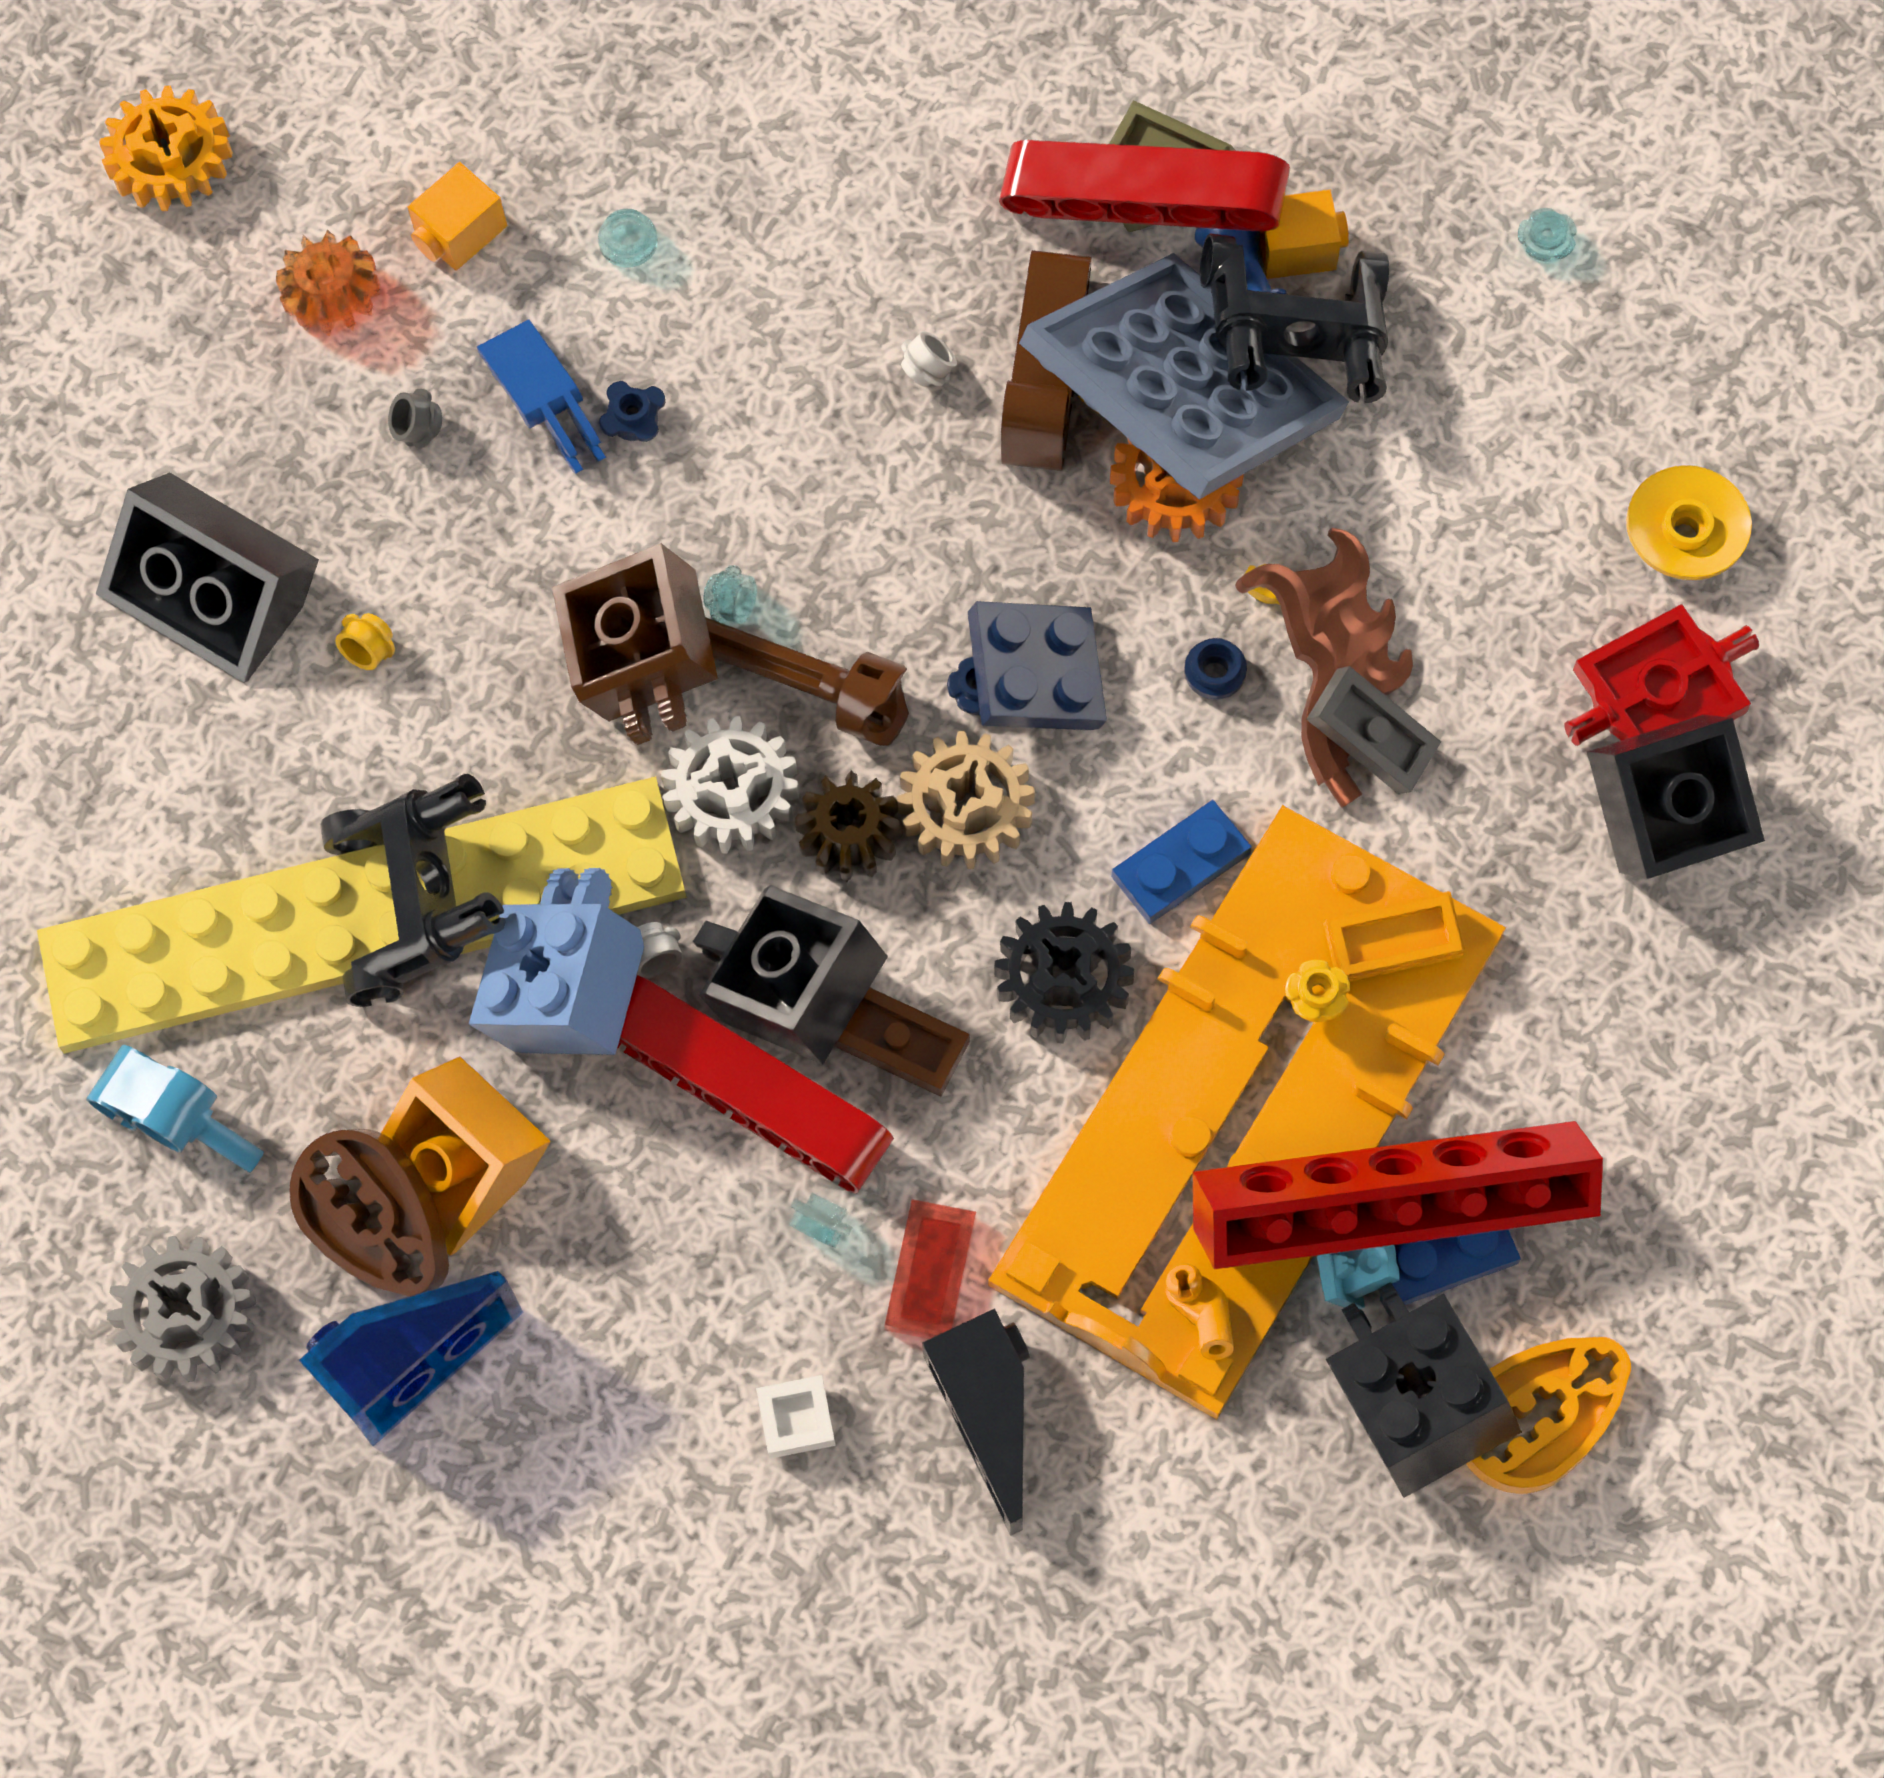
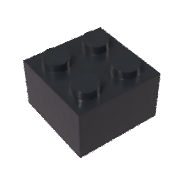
[1587,715,1765,879]

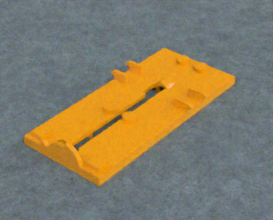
[988,805,1506,1420]

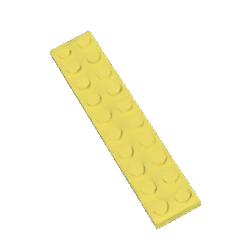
[37,776,687,1054]

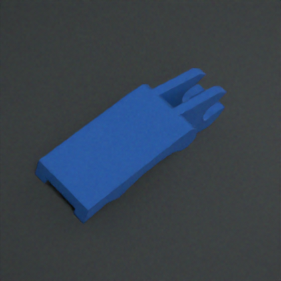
[477,319,606,474]

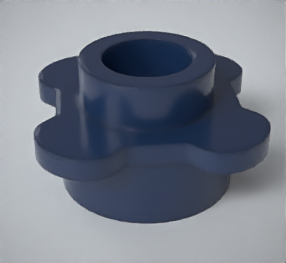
[599,381,666,442]

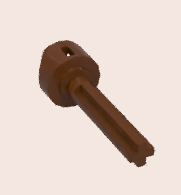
[705,617,909,746]

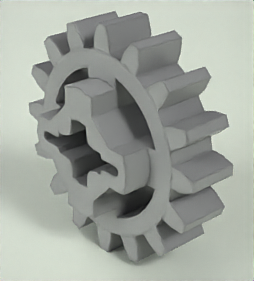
[107,1236,256,1382]

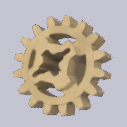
[897,731,1035,869]

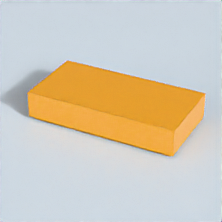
[1322,891,1466,982]

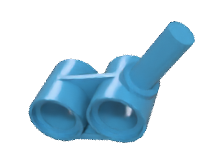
[86,1045,264,1173]

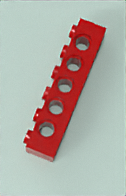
[1193,1121,1603,1270]

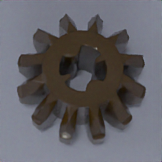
[795,770,903,882]

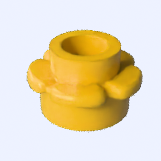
[335,613,395,670]
[1285,960,1350,1022]

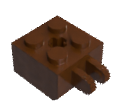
[552,543,718,745]

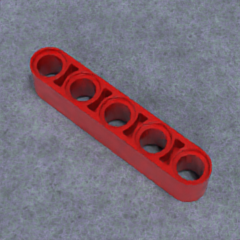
[999,140,1290,231]
[617,975,894,1194]

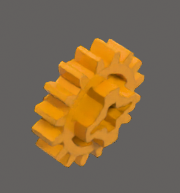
[99,86,233,211]

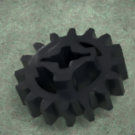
[994,902,1134,1044]

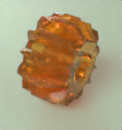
[276,229,380,336]

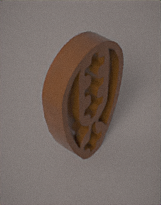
[289,1129,449,1296]

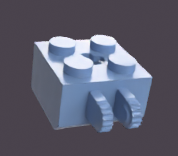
[469,868,644,1055]

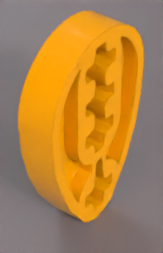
[1466,1337,1631,1494]

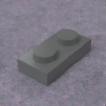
[1306,666,1442,794]

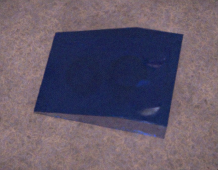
[299,1271,524,1446]

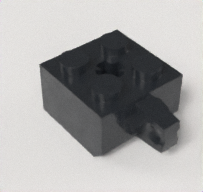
[693,885,888,1065]

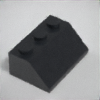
[96,472,319,683]

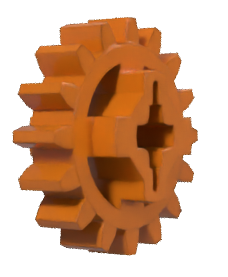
[1110,439,1244,542]

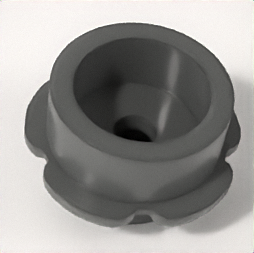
[388,389,442,449]

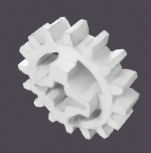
[661,716,800,854]

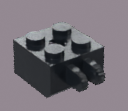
[1326,1282,1522,1498]

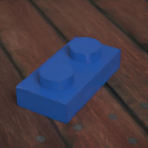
[1111,799,1252,925]
[1392,1229,1521,1305]

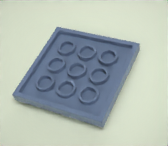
[1019,253,1349,499]

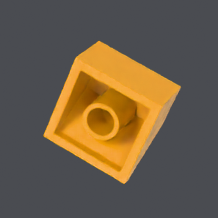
[381,1056,551,1256]

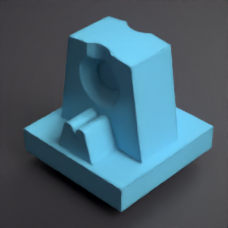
[1317,1245,1400,1309]

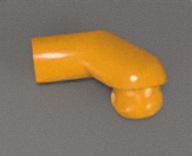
[1165,1264,1234,1360]

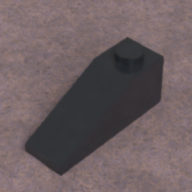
[922,1308,1030,1536]

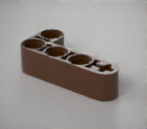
[1001,250,1092,471]

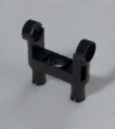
[1200,233,1389,403]
[320,774,506,1007]

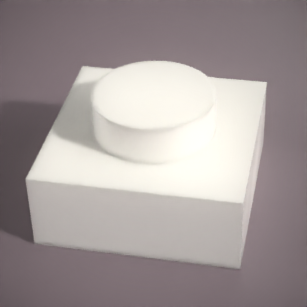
[756,1375,836,1459]

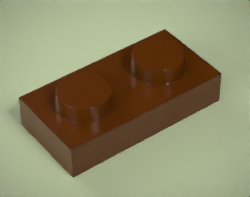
[834,987,970,1097]

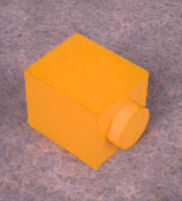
[407,162,508,271]
[1260,189,1349,279]

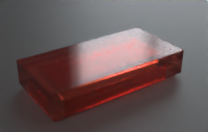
[885,1199,976,1339]

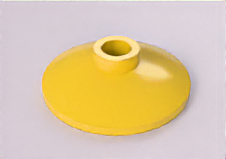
[1626,465,1752,580]

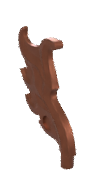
[1235,528,1413,808]

